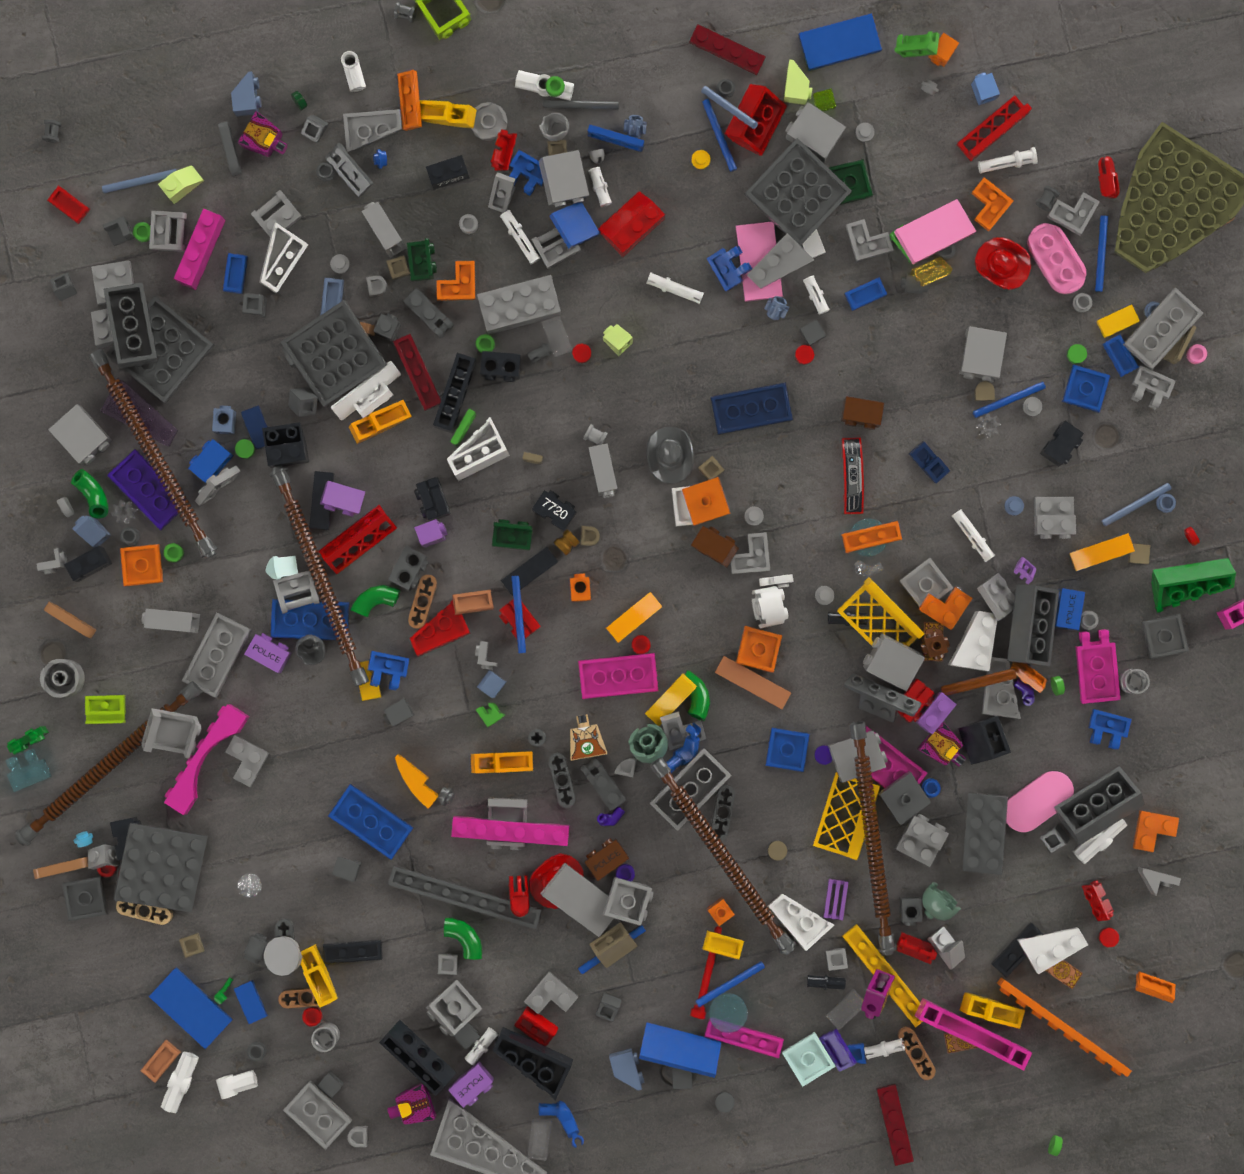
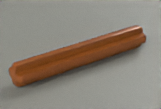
[941,668,1017,696]

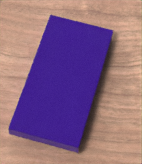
[107,449,188,530]

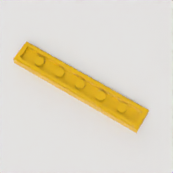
[842,924,923,1027]

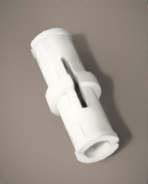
[588,167,612,207]
[803,275,830,315]
[465,1027,498,1066]
[864,1038,905,1060]

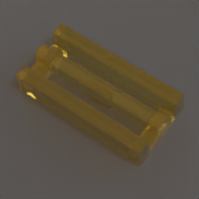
[910,257,953,287]

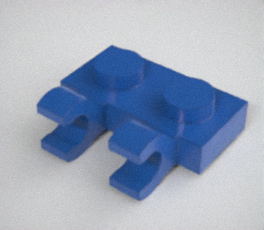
[509,150,544,196]
[707,246,752,291]
[367,651,409,691]
[1088,709,1132,750]

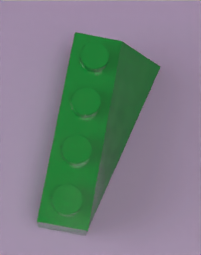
[1151,558,1236,613]

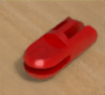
[1098,156,1120,199]
[508,875,529,917]

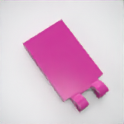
[1075,629,1121,704]

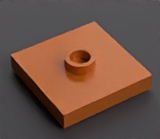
[682,477,731,526]
[120,544,163,587]
[736,626,782,673]

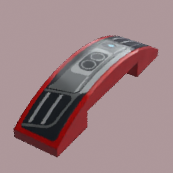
[841,438,864,514]

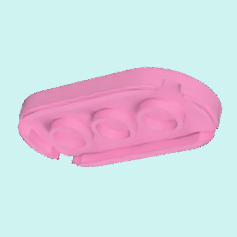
[1027,223,1086,294]
[1006,771,1074,832]

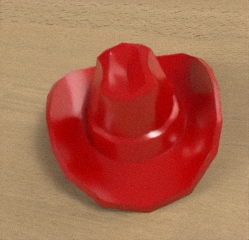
[975,237,1031,290]
[529,853,584,909]

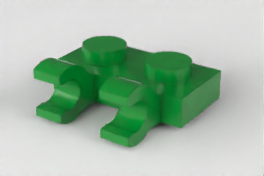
[7,726,49,755]

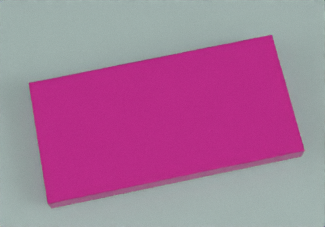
[578,653,658,699]
[865,726,927,788]

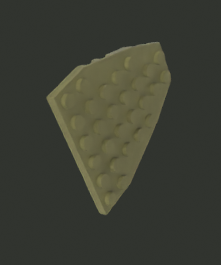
[1114,122,1244,273]

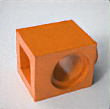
[928,32,959,67]
[570,574,591,602]
[707,897,735,926]

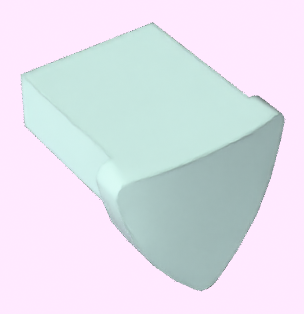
[266,556,298,579]

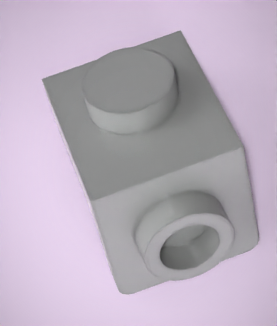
[37,548,67,575]
[475,641,498,670]
[88,844,119,870]

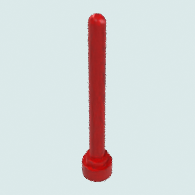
[690,926,722,1019]

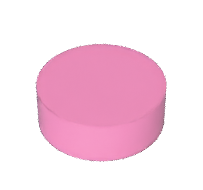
[1186,344,1207,364]

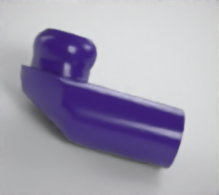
[1013,678,1035,706]
[597,806,625,826]

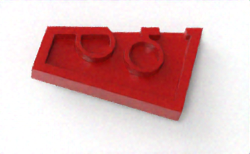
[410,600,471,657]

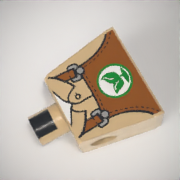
[570,714,607,761]

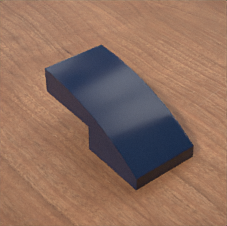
[241,405,268,450]
[909,441,950,483]

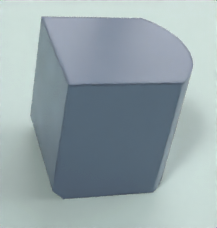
[477,670,506,698]

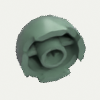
[628,724,668,764]
[922,882,961,921]

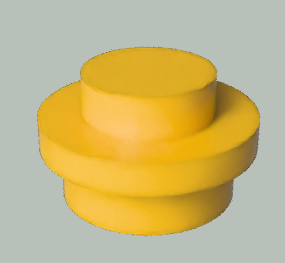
[691,150,710,169]

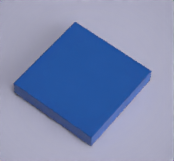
[549,202,600,249]
[1062,365,1110,413]
[765,728,810,772]

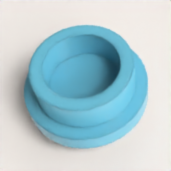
[73,831,93,847]

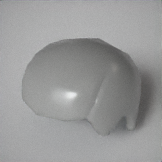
[539,113,569,142]

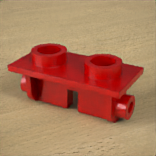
[490,129,517,171]
[1082,880,1114,921]
[896,932,937,964]

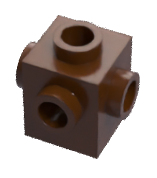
[920,631,950,661]

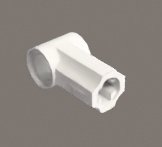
[341,51,366,92]
[216,1070,258,1099]

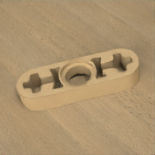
[116,901,173,925]

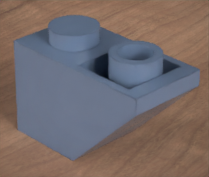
[231,72,262,117]
[72,516,112,547]
[609,1048,645,1090]

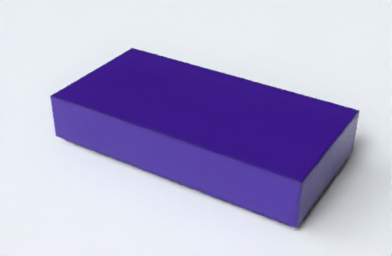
[819,1029,857,1072]

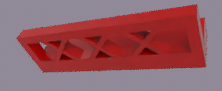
[956,96,1032,161]
[319,505,397,575]

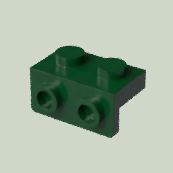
[407,238,437,282]
[492,519,533,551]

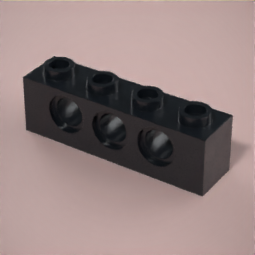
[433,352,477,434]
[379,1020,456,1096]

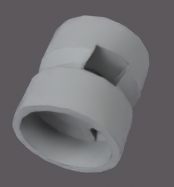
[1119,669,1150,694]
[311,1022,340,1052]

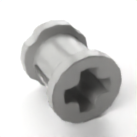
[583,424,608,446]

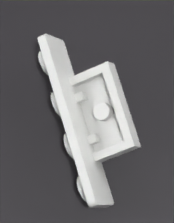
[331,361,401,420]

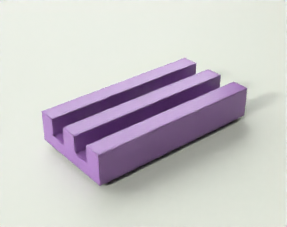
[1014,557,1036,584]
[823,879,848,920]

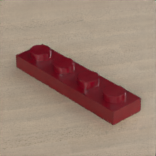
[689,24,766,75]
[393,334,441,411]
[876,1084,914,1166]

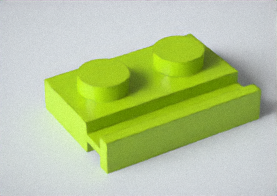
[85,695,126,724]

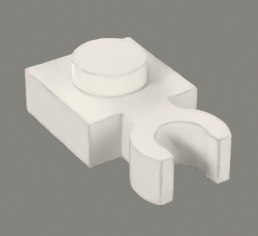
[759,574,793,588]

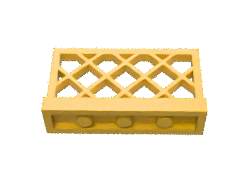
[837,577,924,647]
[813,772,881,860]

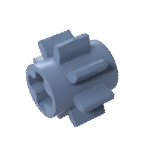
[623,115,647,138]
[764,296,789,320]

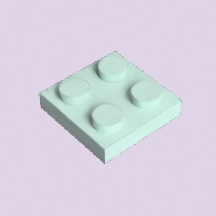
[782,1032,836,1087]

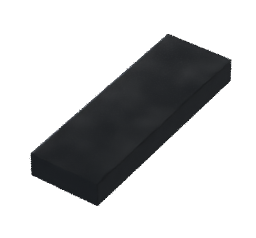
[309,471,334,530]
[501,547,558,596]
[991,922,1044,978]
[323,940,383,964]

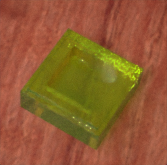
[813,88,837,112]

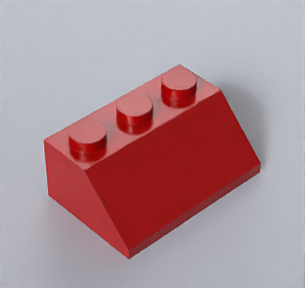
[725,84,787,156]
[598,191,665,257]

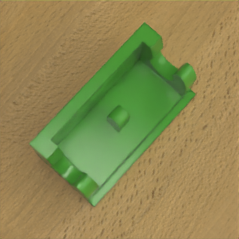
[894,31,940,58]
[476,703,506,727]

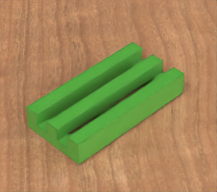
[450,409,476,447]

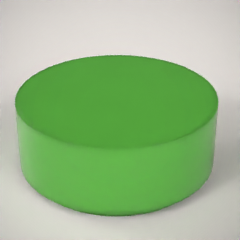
[546,76,565,97]
[133,222,151,242]
[476,334,495,353]
[1067,344,1087,364]
[235,439,255,459]
[163,543,184,563]
[1051,676,1065,696]
[1048,1135,1063,1156]

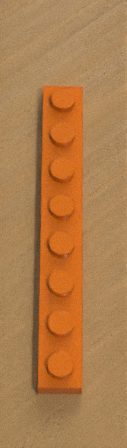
[997,977,1132,1077]

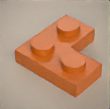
[971,177,1014,231]
[437,261,476,301]
[919,587,973,630]
[1133,810,1179,852]

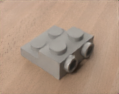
[1034,497,1076,539]
[895,814,949,867]
[603,877,653,926]
[426,980,482,1036]

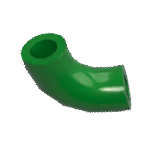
[71,469,109,519]
[350,585,401,617]
[685,670,710,722]
[444,918,482,960]

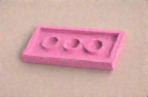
[894,199,976,265]
[736,222,783,302]

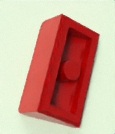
[514,1006,558,1046]

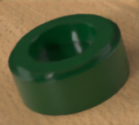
[291,91,307,111]

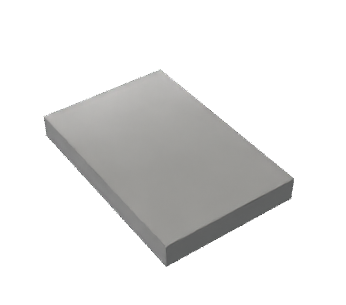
[283,1080,352,1150]

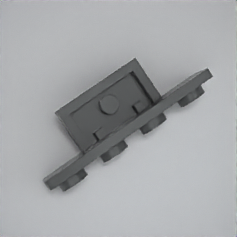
[844,673,921,723]

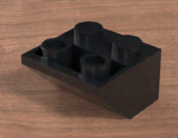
[262,422,309,468]
[958,716,1011,765]

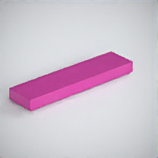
[704,1017,784,1058]

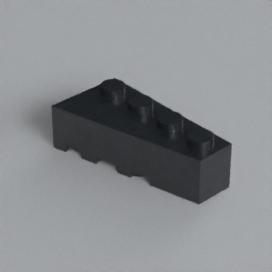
[493,1027,573,1101]

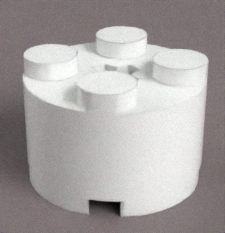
[752,586,788,628]

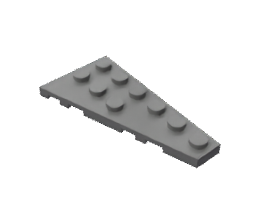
[430,1098,547,1174]

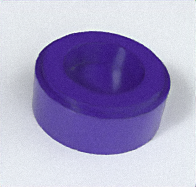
[814,745,833,765]
[616,864,635,881]

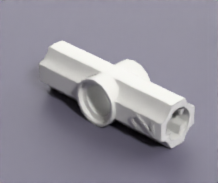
[515,70,574,101]
[1072,819,1127,864]
[161,1051,199,1113]

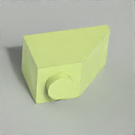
[783,60,812,105]
[158,165,204,204]
[603,324,633,356]

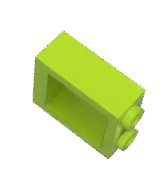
[414,0,471,40]

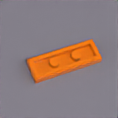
[397,70,422,131]
[841,521,902,553]

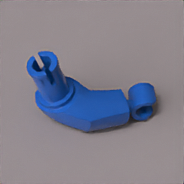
[666,723,701,773]
[539,1100,584,1148]

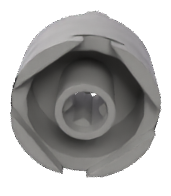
[40,659,85,698]

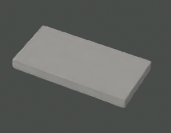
[1123,287,1203,370]
[182,612,251,698]
[540,863,614,937]

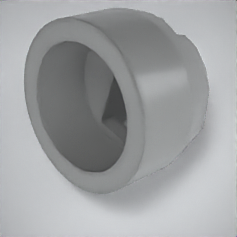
[589,149,605,164]

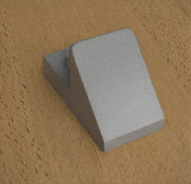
[488,172,515,213]
[1138,867,1181,896]
[927,926,965,970]

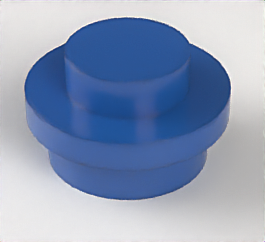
[373,149,387,169]
[921,778,941,798]

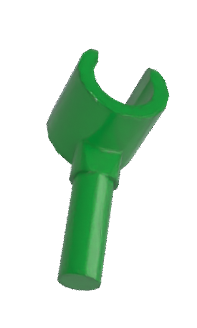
[214,977,233,1005]

